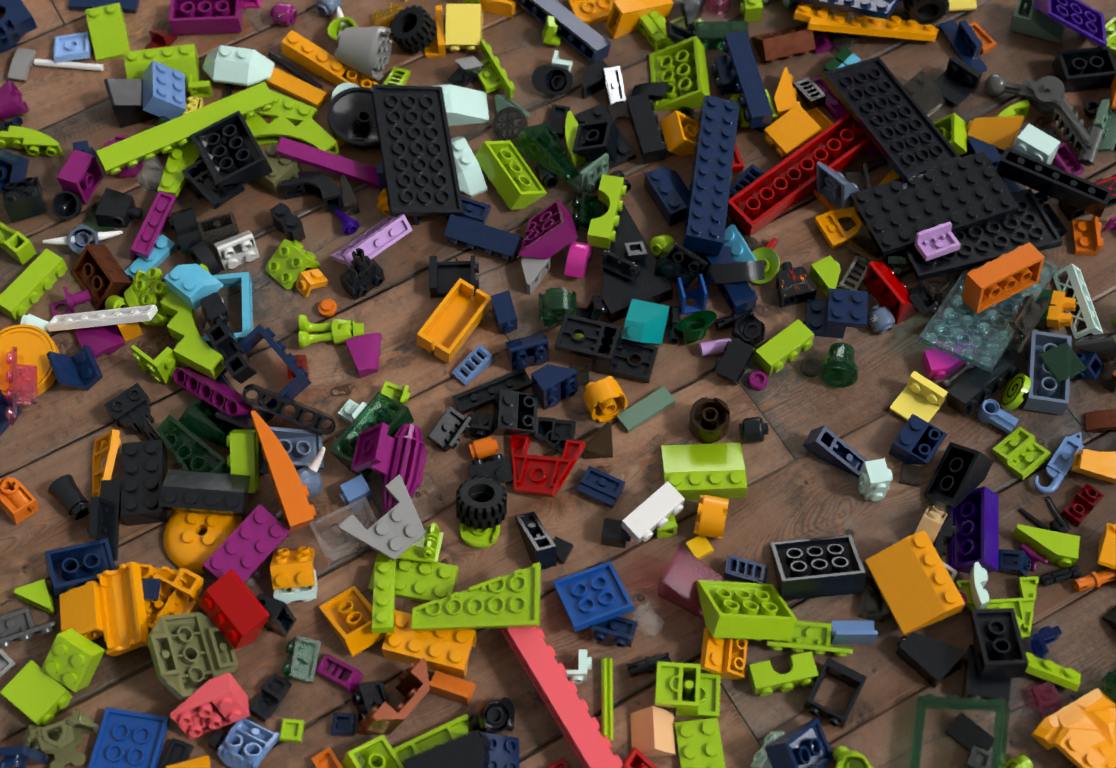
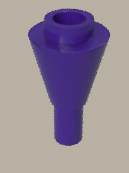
[334,209,359,235]

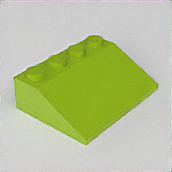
[649,36,710,111]
[661,443,747,500]
[696,580,797,641]

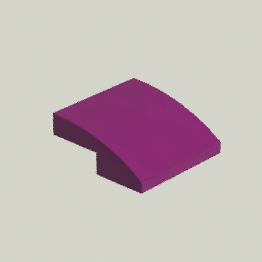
[74,324,126,359]

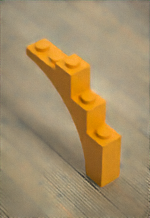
[1071,449,1116,484]

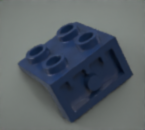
[47,345,103,390]
[481,732,520,768]

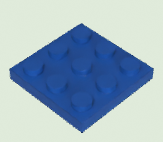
[553,561,634,632]
[88,707,170,768]

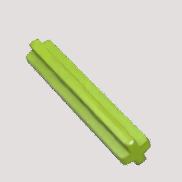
[601,658,613,742]

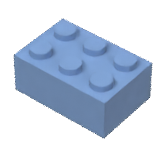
[143,60,186,121]

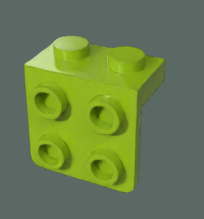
[265,239,320,290]
[130,345,181,385]

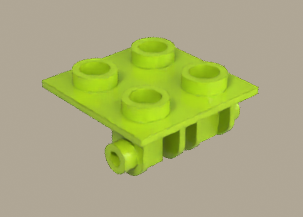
[397,523,444,564]

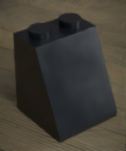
[104,79,158,129]

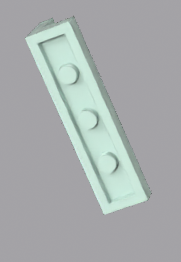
[1052,263,1103,339]

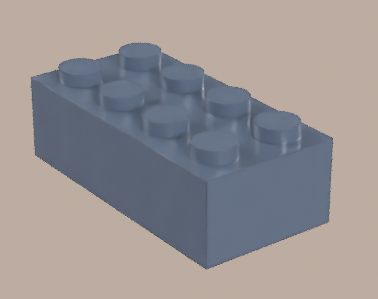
[1023,330,1072,415]

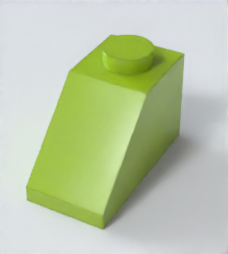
[809,255,841,298]

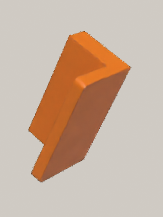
[428,670,476,706]

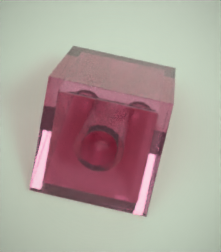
[658,546,723,619]

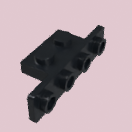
[87,479,122,561]

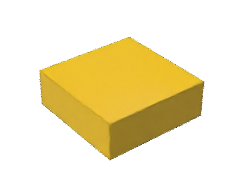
[685,535,714,562]

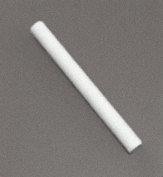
[34,59,104,71]

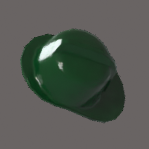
[675,310,717,345]

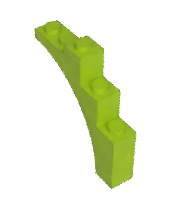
[244,113,339,155]
[160,264,225,380]

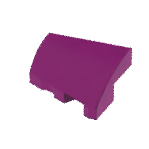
[345,333,382,378]

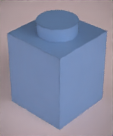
[339,474,373,510]

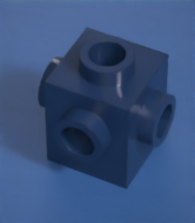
[1070,352,1104,380]

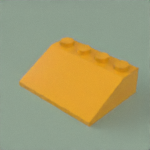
[865,530,965,635]

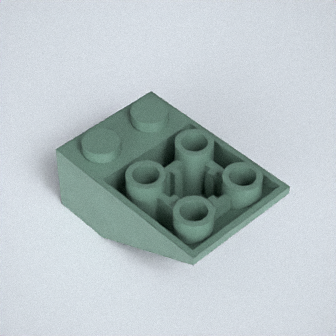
[1009,0,1065,43]

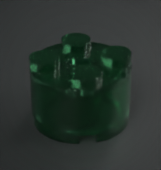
[538,288,577,327]

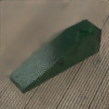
[514,123,579,180]
[178,399,239,450]

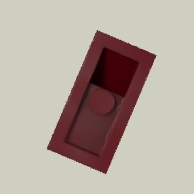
[145,30,177,49]

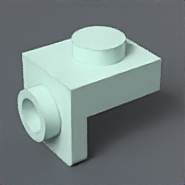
[566,649,591,684]

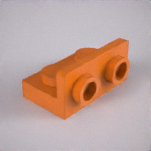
[1071,215,1104,256]

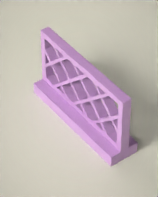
[330,214,413,269]

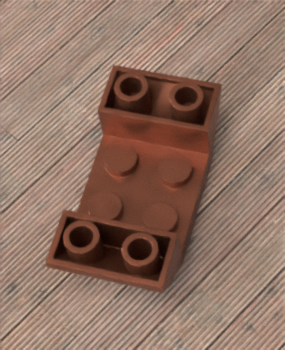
[358,658,430,735]

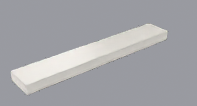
[47,304,158,332]

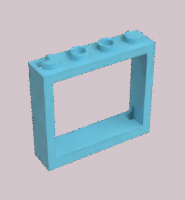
[178,272,253,350]

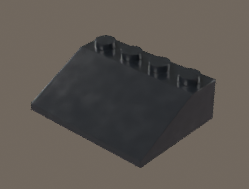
[190,111,273,186]
[770,534,866,601]

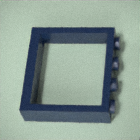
[216,324,312,423]

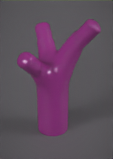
[1020,543,1048,571]

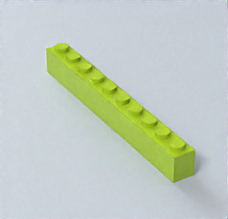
[96,82,274,175]

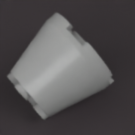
[334,26,392,80]

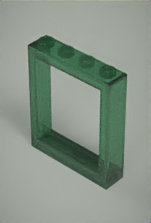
[910,694,1010,768]

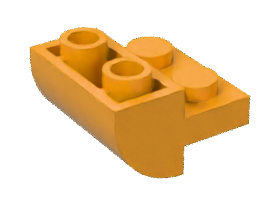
[700,627,748,680]

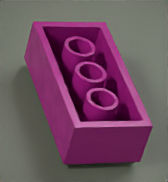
[169,0,244,35]
[202,504,291,583]

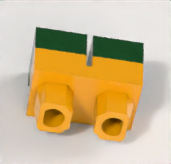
[1035,289,1076,331]

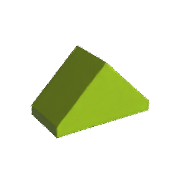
[13,579,57,616]

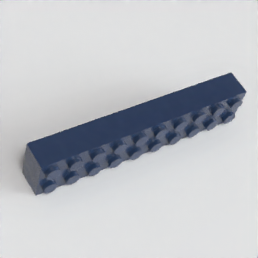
[682,95,740,256]

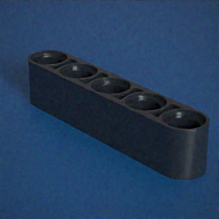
[243,384,336,435]

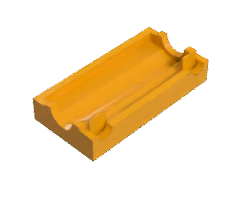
[97,561,149,657]

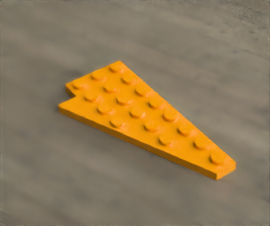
[793,3,939,42]

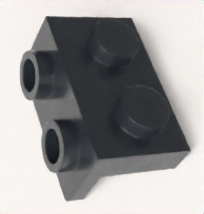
[427,406,472,452]
[468,454,513,483]

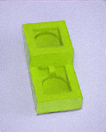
[998,100,1030,117]

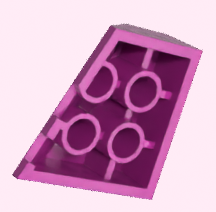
[519,199,578,259]

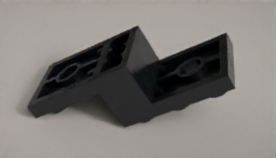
[166,158,245,210]
[555,314,658,383]

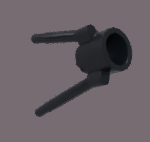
[1019,496,1071,533]

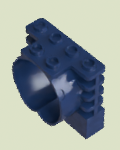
[0,0,37,53]

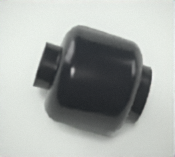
[739,417,769,444]

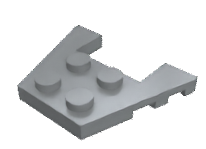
[338,474,426,561]

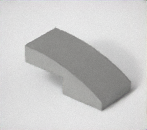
[8,48,36,82]

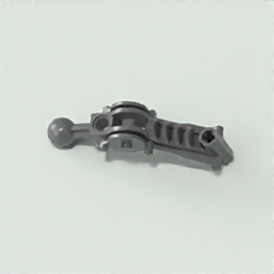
[984,74,1104,166]

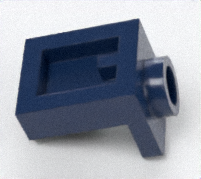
[998,549,1031,577]

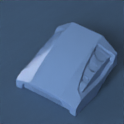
[217,718,280,768]

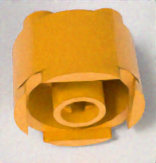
[582,376,628,422]
[694,494,729,539]

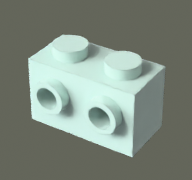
[858,458,893,501]

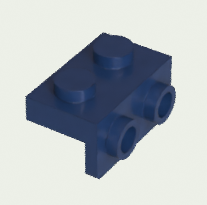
[590,616,638,648]

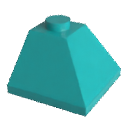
[622,298,670,344]

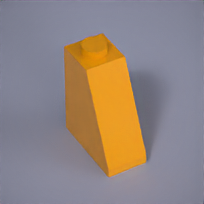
[967,115,1024,150]

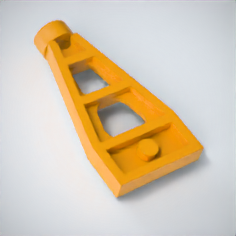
[814,207,863,249]
[92,429,121,497]

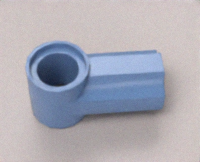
[977,399,1019,435]

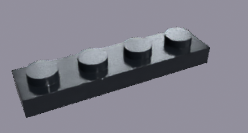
[452,368,532,415]

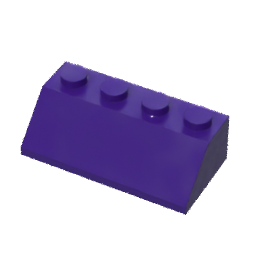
[949,486,999,573]

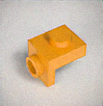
[295,268,329,297]

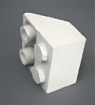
[214,230,260,271]

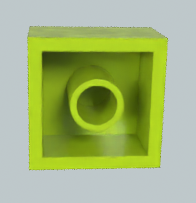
[41,628,105,692]

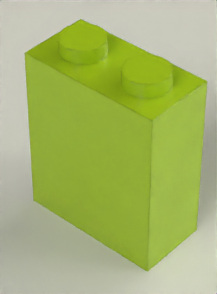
[0,660,73,727]

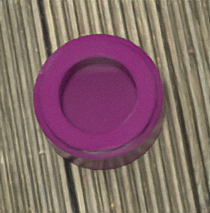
[748,371,768,391]

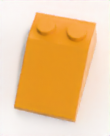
[318,585,387,657]

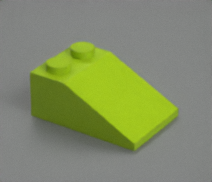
[85,3,131,62]

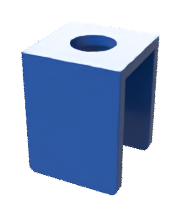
[676,274,708,315]

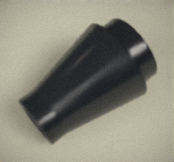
[535,163,558,189]

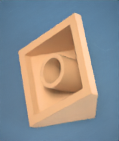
[630,706,676,757]

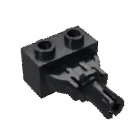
[339,248,385,300]
[104,383,161,441]

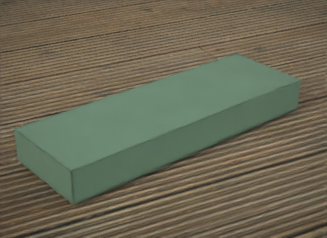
[616,386,676,433]

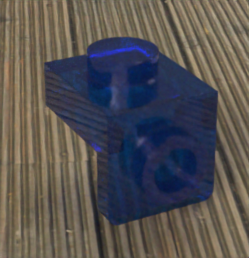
[1030,626,1062,659]

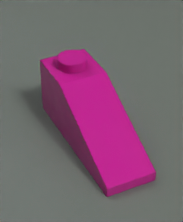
[921,340,982,380]

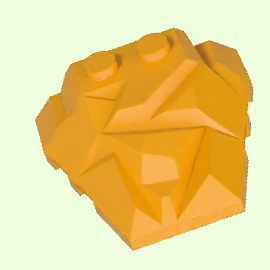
[140,564,204,647]
[1031,688,1116,768]

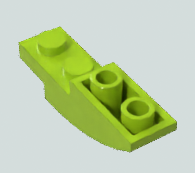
[0,126,64,157]

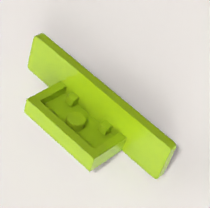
[477,39,515,99]
[766,620,853,656]

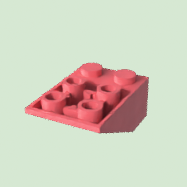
[170,672,250,740]

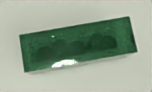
[694,21,749,50]

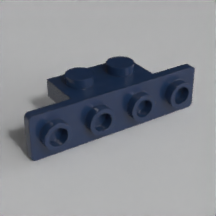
[938,19,987,73]

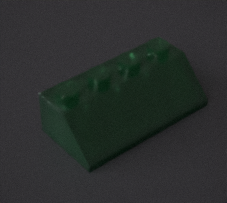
[329,392,414,479]

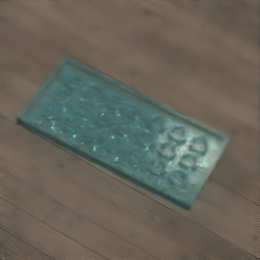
[918,260,1058,373]

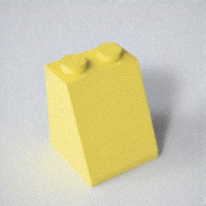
[445,4,483,52]

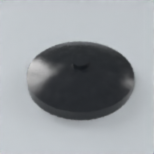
[327,87,379,150]

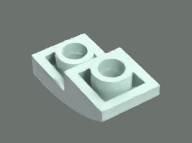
[970,562,990,610]

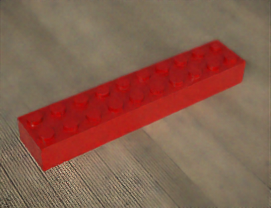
[727,113,874,237]

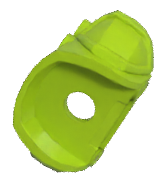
[124,267,171,326]

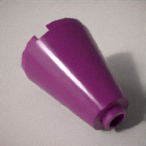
[0,80,29,120]

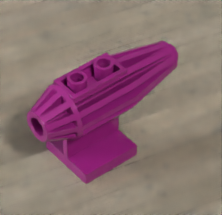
[351,422,427,516]

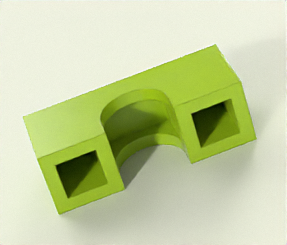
[747,651,819,697]

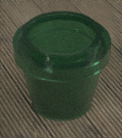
[818,342,859,388]

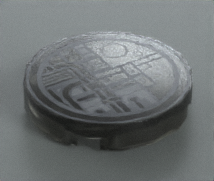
[492,107,528,143]

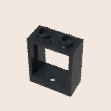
[804,657,867,728]

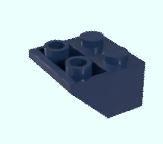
[505,332,549,371]
[531,364,578,410]
[889,414,947,465]

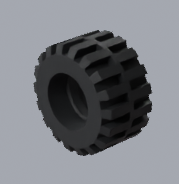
[903,0,950,24]
[389,5,437,54]
[456,477,507,530]

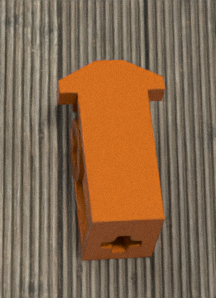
[0,477,39,525]

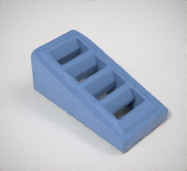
[452,344,493,386]

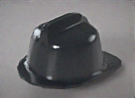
[532,65,573,95]

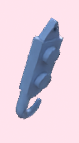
[1034,432,1084,494]

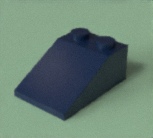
[45,538,116,599]
[764,718,834,768]

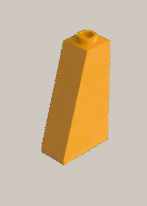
[605,0,674,39]

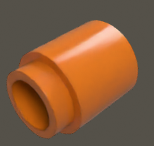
[469,436,499,459]

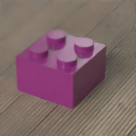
[57,149,103,205]

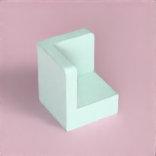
[552,50,573,73]

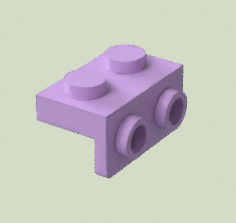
[915,222,961,261]

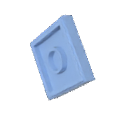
[54,32,91,63]

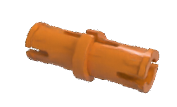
[1073,568,1116,592]

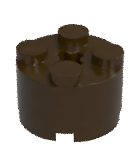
[689,397,730,444]

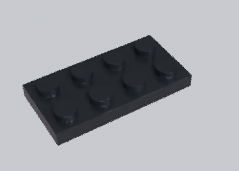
[574,104,636,170]

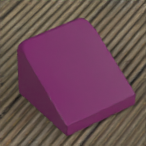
[813,32,834,55]

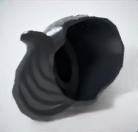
[469,697,515,734]

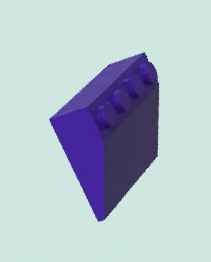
[1034,0,1107,47]

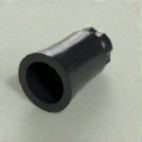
[48,474,89,520]

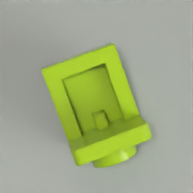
[378,381,410,408]

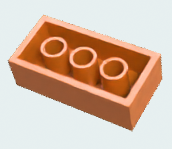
[962,242,1045,314]

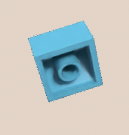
[164,264,223,311]

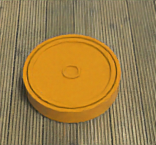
[0,324,60,402]

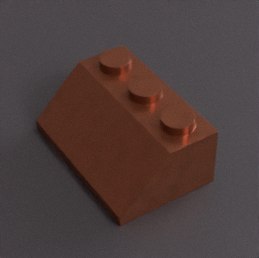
[752,25,815,63]
[70,244,132,310]

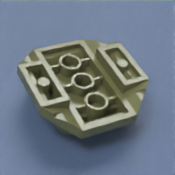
[147,612,238,700]

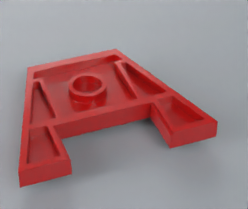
[510,435,586,497]

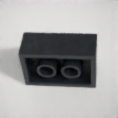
[1052,46,1116,92]

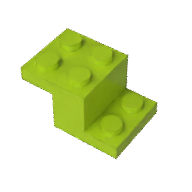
[655,661,721,719]

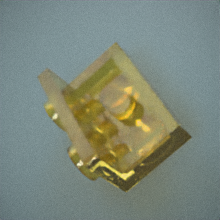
[369,3,405,28]

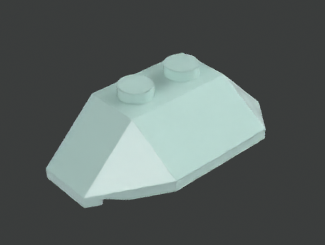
[202,45,275,86]
[451,136,488,197]

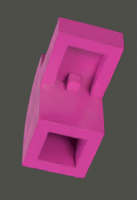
[564,242,593,279]

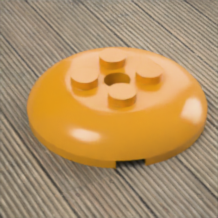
[163,511,243,574]

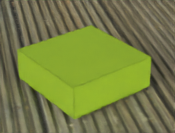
[279,718,305,744]

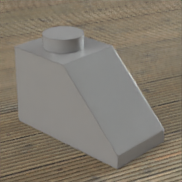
[520,256,551,295]

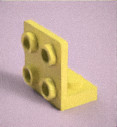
[890,371,948,423]

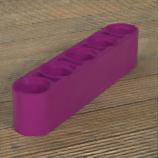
[173,367,252,417]

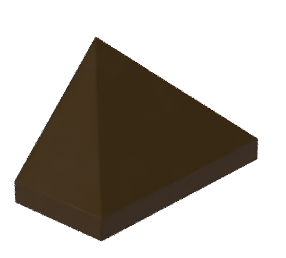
[582,421,613,459]

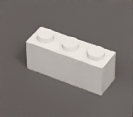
[621,481,685,544]

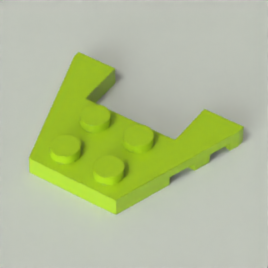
[955,576,1039,640]

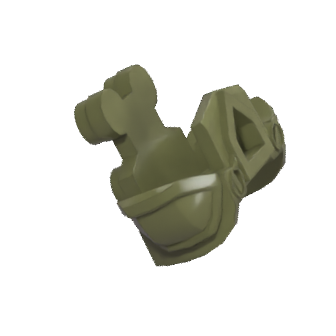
[22,709,99,768]

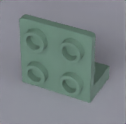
[567,153,609,196]

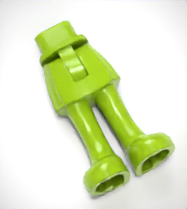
[299,314,364,348]

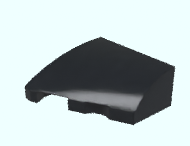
[534,417,576,454]

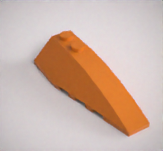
[251,410,316,533]

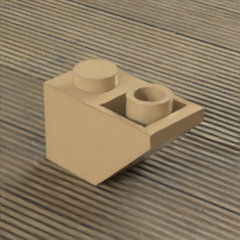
[914,505,948,544]

